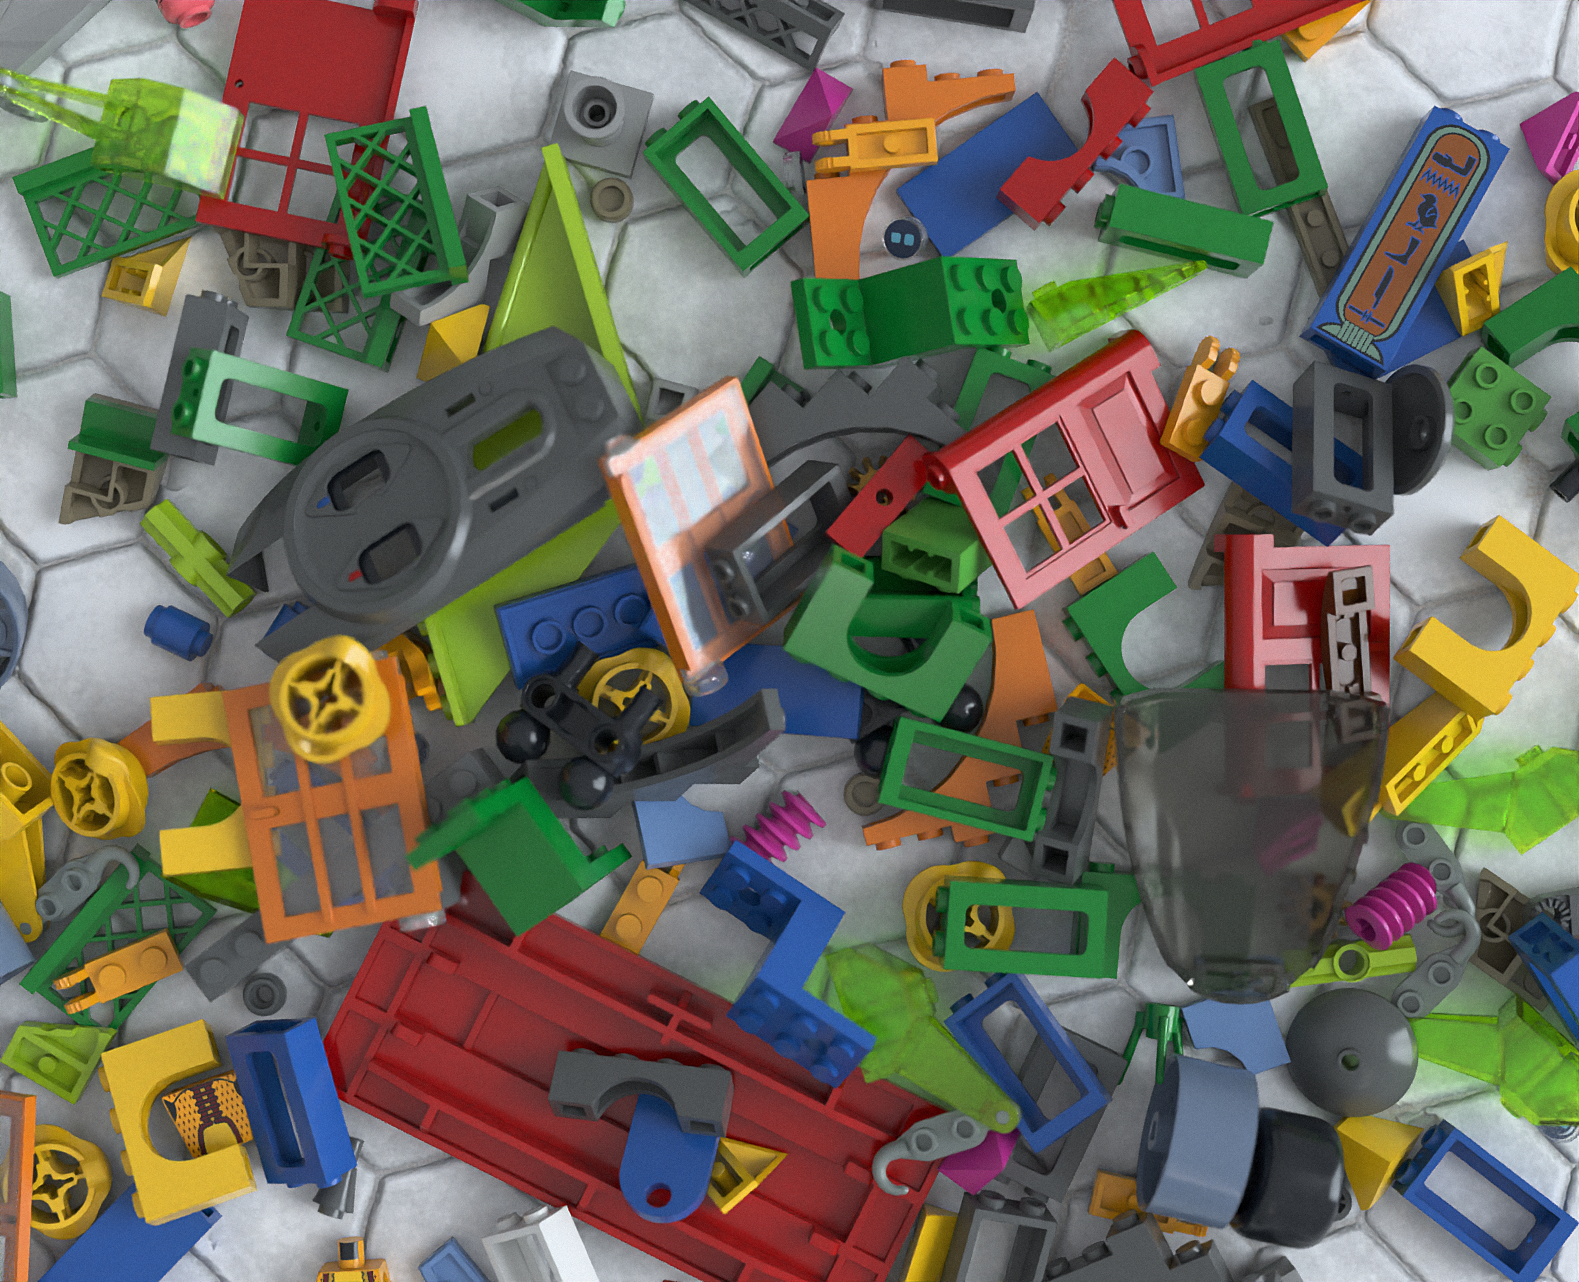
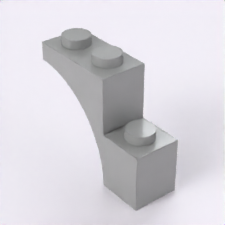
[390,186,528,326]

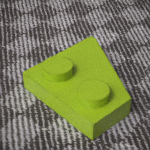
[0,1021,118,1105]

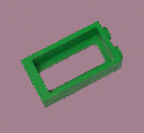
[1194,39,1328,218]
[643,96,810,278]
[1094,183,1274,279]
[920,346,1056,518]
[170,347,349,467]
[848,556,980,638]
[874,715,1057,842]
[932,875,1109,979]

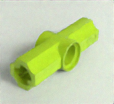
[140,499,258,618]
[1279,933,1417,988]

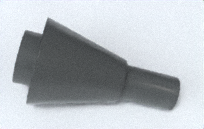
[312,1136,364,1219]

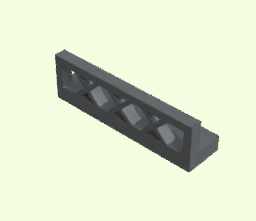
[684,0,845,72]

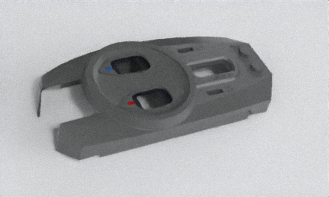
[226,326,645,673]

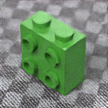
[1447,346,1551,471]
[881,497,992,593]

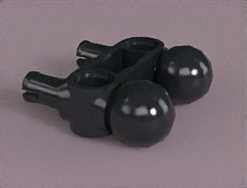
[849,638,983,779]
[495,640,664,811]

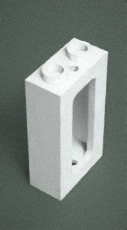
[481,1204,599,1282]

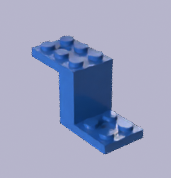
[699,840,877,1089]

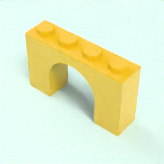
[1393,515,1579,721]
[150,690,283,877]
[98,1019,258,1226]

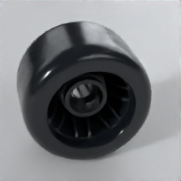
[1229,1107,1344,1249]

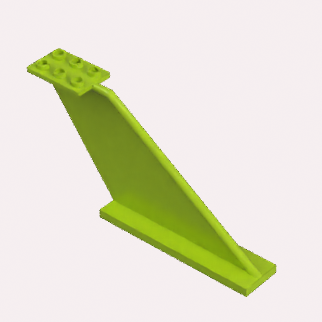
[414,143,662,727]

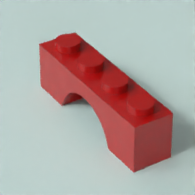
[996,57,1154,231]

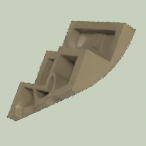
[213,226,350,313]
[58,393,169,525]
[1188,481,1304,590]
[1469,867,1579,1012]

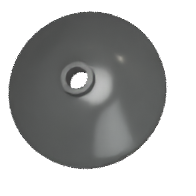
[1385,364,1455,496]
[1286,988,1418,1117]

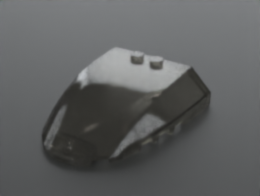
[1114,688,1390,1004]

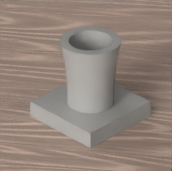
[550,70,654,179]

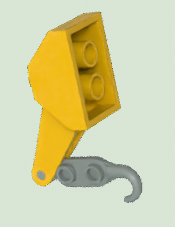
[0,720,140,942]

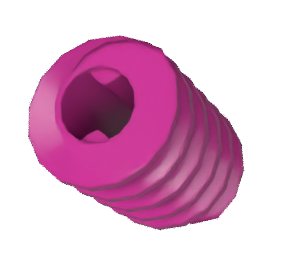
[729,790,827,864]
[1344,862,1437,950]

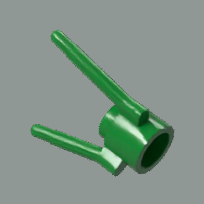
[1117,1002,1184,1085]

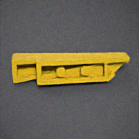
[1309,691,1484,839]
[898,1203,959,1282]

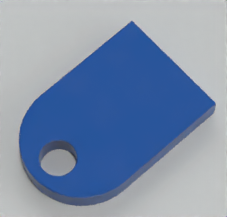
[619,1094,720,1223]

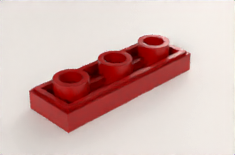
[823,434,930,558]

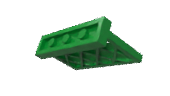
[324,106,469,299]
[12,116,204,279]
[286,179,433,373]
[19,843,217,1030]

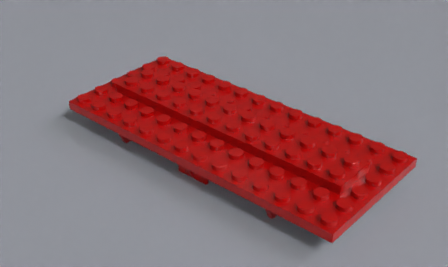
[323,868,950,1282]

